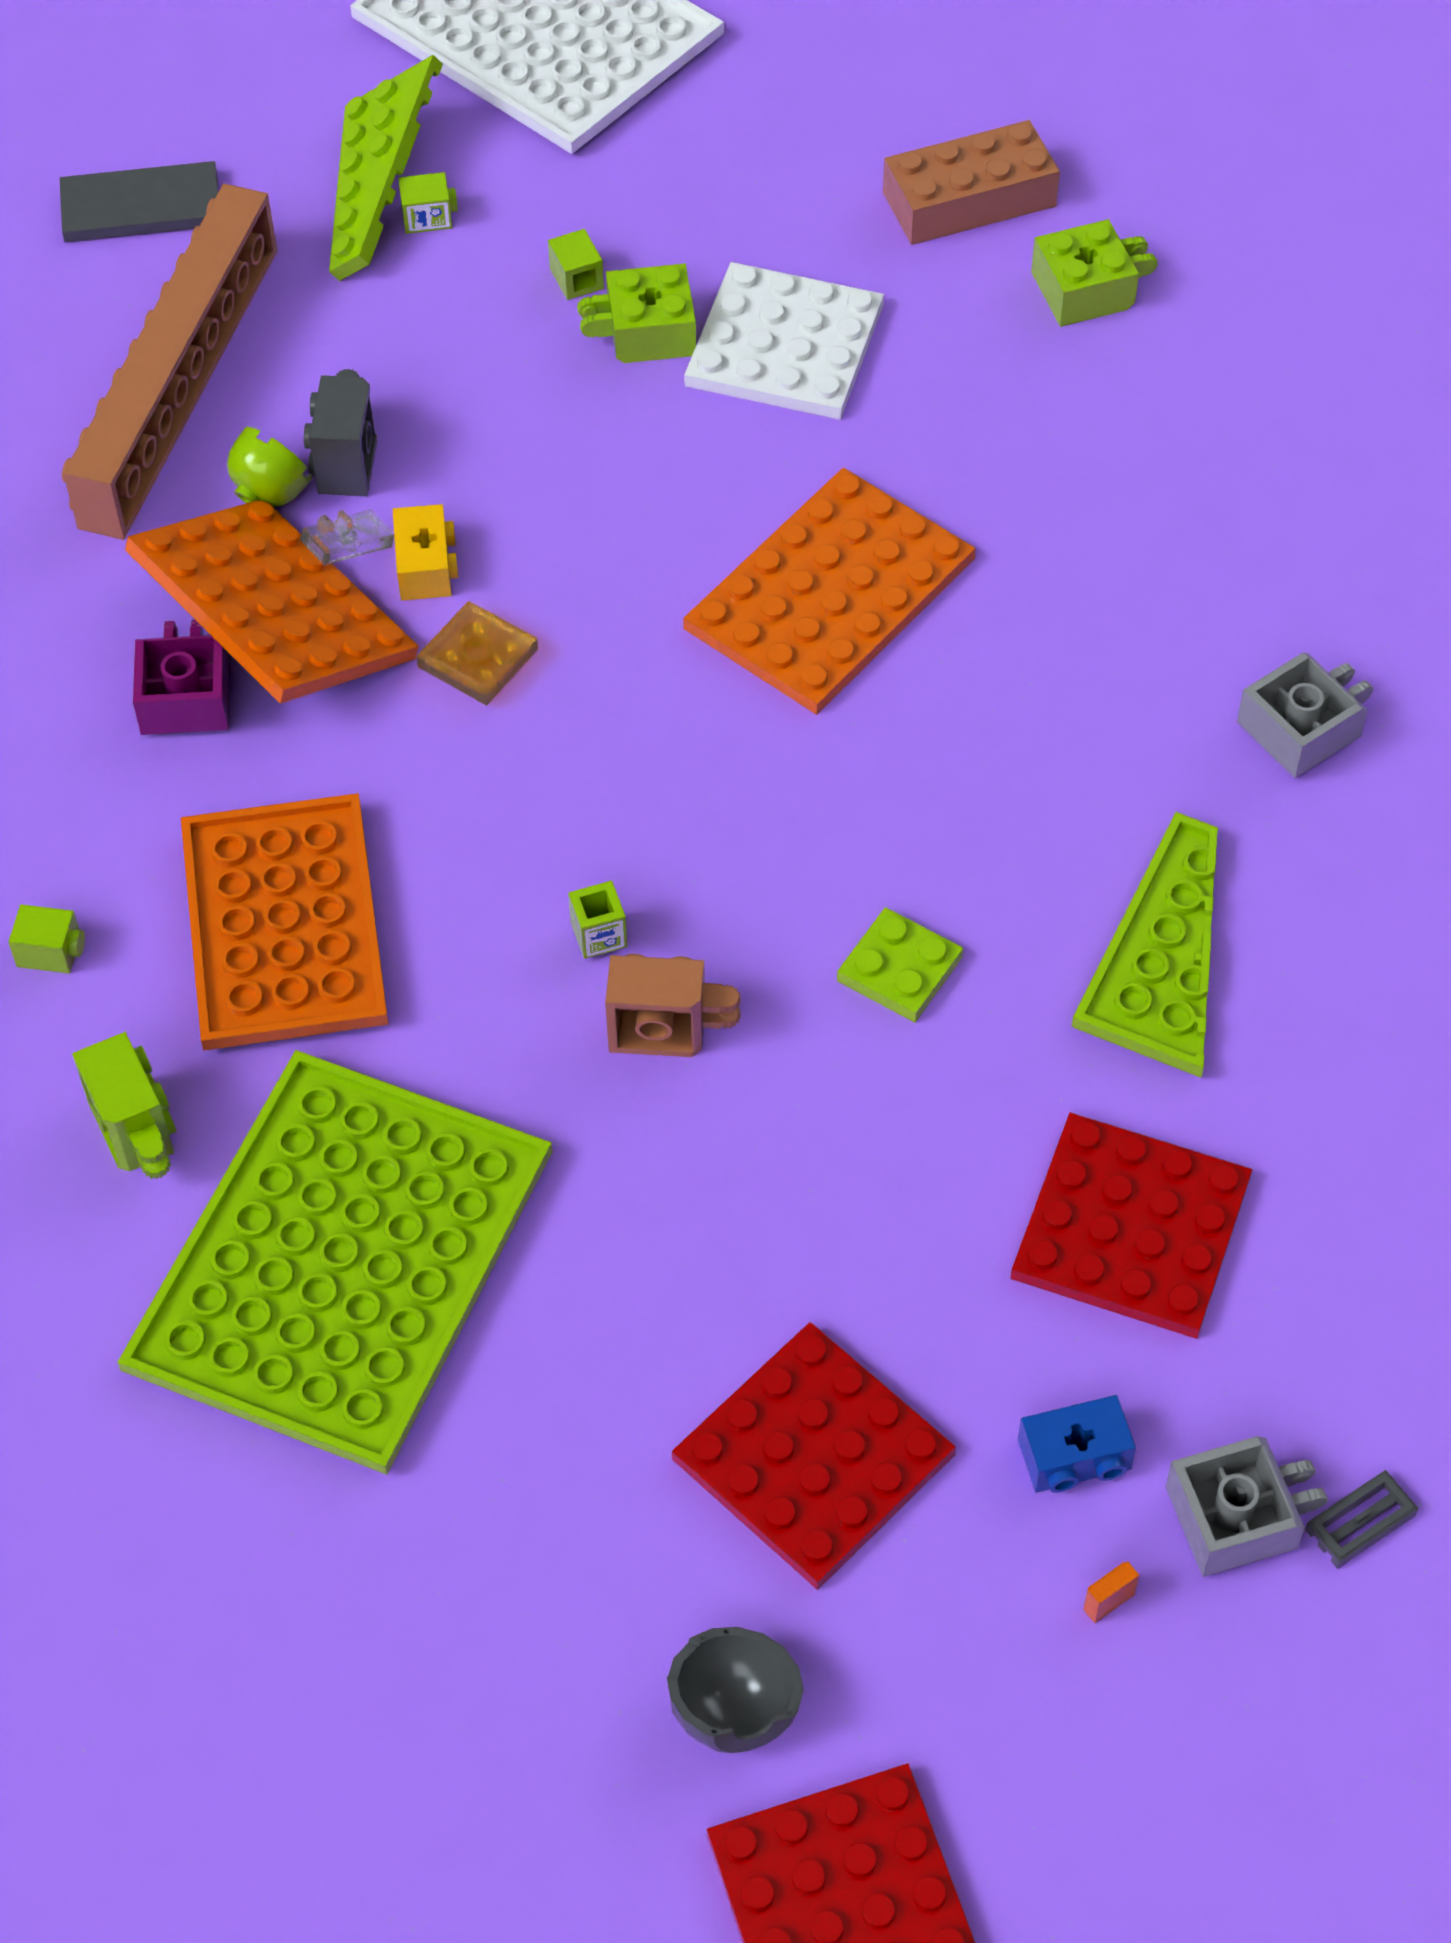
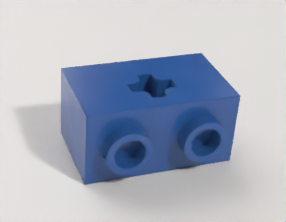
[1017,1395,1136,1493]

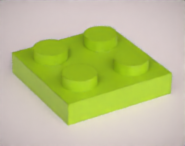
[837,907,963,1023]

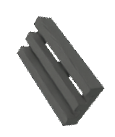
[1305,1470,1419,1569]

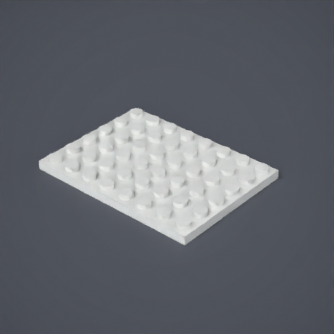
[350,0,724,154]

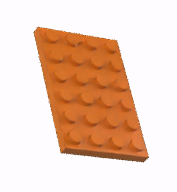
[683,467,976,715]
[125,500,419,704]
[181,793,389,1051]

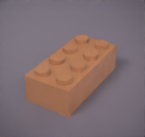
[883,120,1060,245]

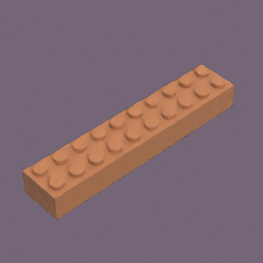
[62,183,277,540]

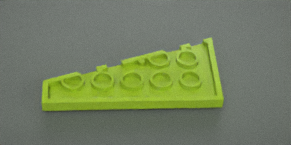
[329,55,443,281]
[1071,812,1218,1078]

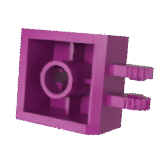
[133,620,230,735]

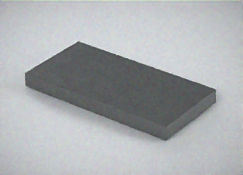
[60,161,219,242]

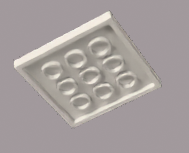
[684,262,884,420]

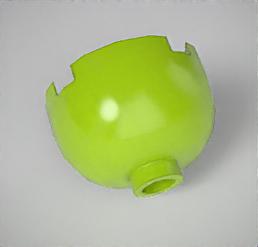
[226,427,313,507]

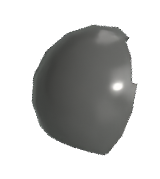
[667,1627,804,1753]

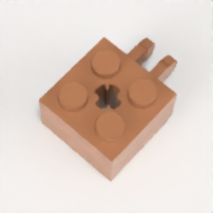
[605,954,741,1057]

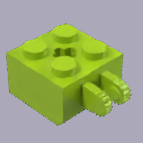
[1031,219,1158,327]
[577,263,696,363]
[72,1031,177,1180]

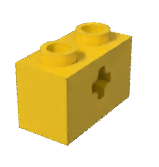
[392,504,458,601]

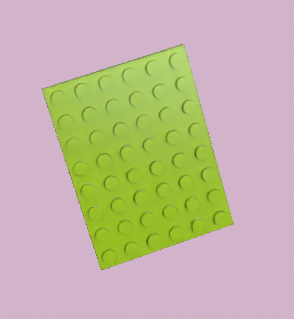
[117,1050,553,1475]

